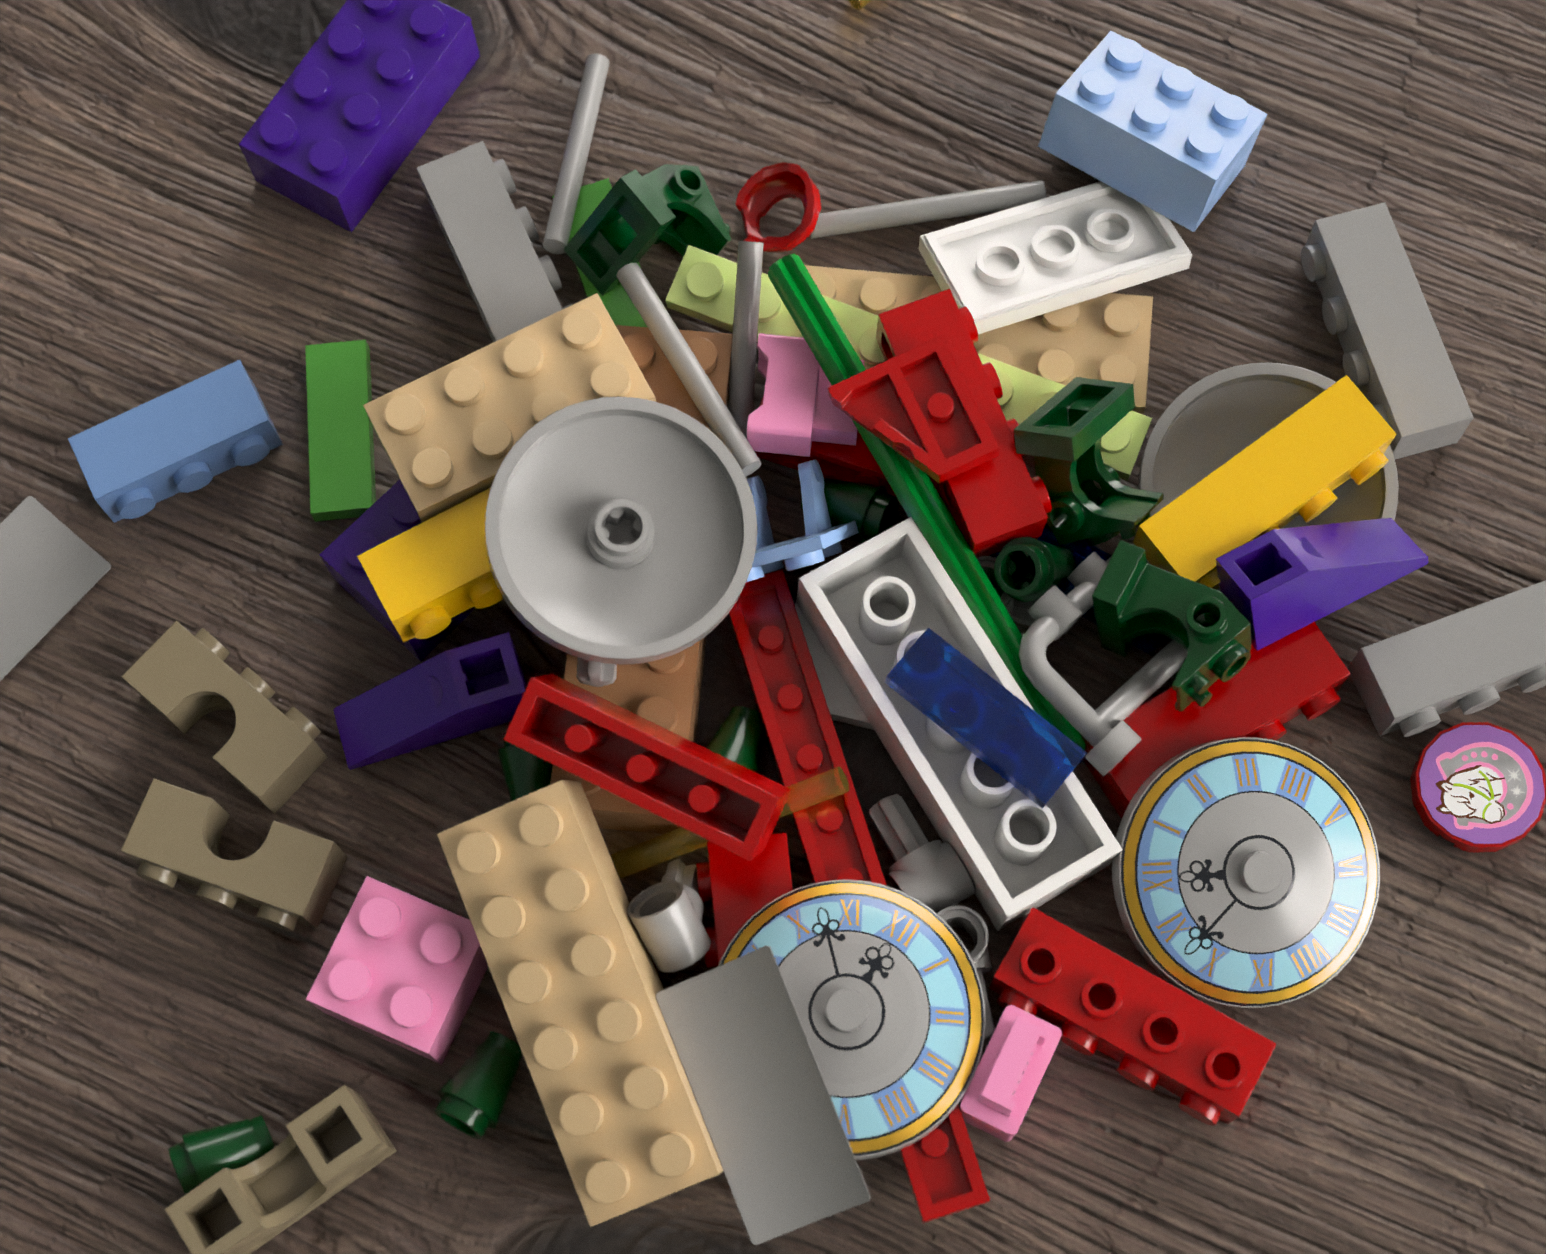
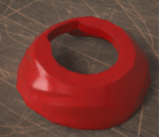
[736,162,821,253]

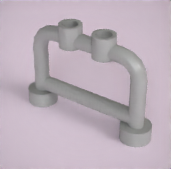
[1019,552,1187,777]

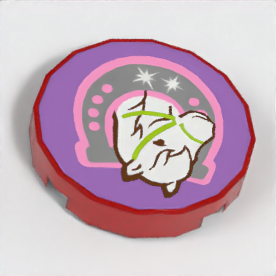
[1410,722,1546,852]

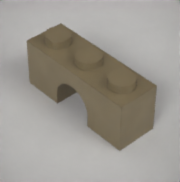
[122,621,328,814]
[121,778,348,932]
[165,1085,397,1254]

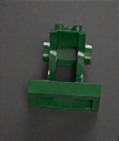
[563,164,731,296]
[1014,377,1164,545]
[1092,540,1251,712]

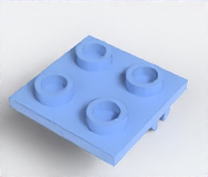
[746,459,859,582]

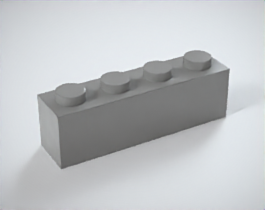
[417,141,572,343]
[1301,202,1474,459]
[1347,580,1546,737]

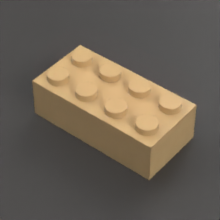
[363,293,656,522]

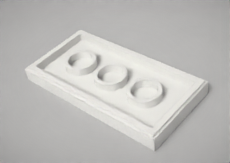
[919,181,1192,334]

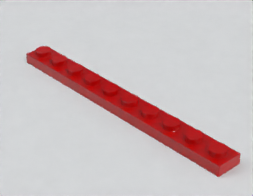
[728,570,991,1224]

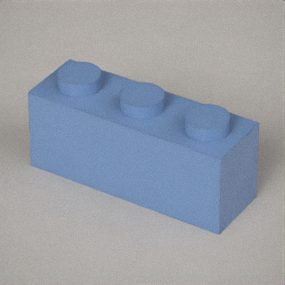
[68,360,283,523]

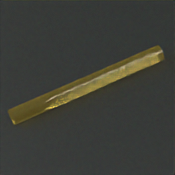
[610,767,849,879]

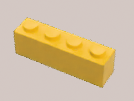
[1133,375,1397,590]
[357,488,504,643]

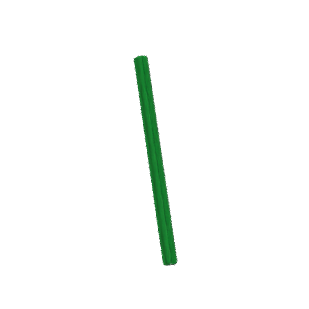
[768,253,1086,762]

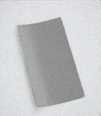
[0,496,111,681]
[656,946,871,1245]

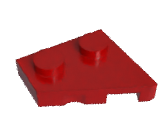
[827,335,1000,484]

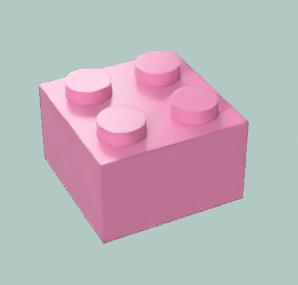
[306,876,488,1065]

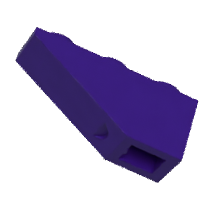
[1216,518,1428,651]
[333,632,527,770]

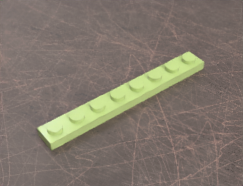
[665,245,1152,481]

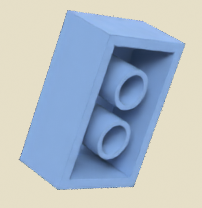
[1038,31,1267,232]

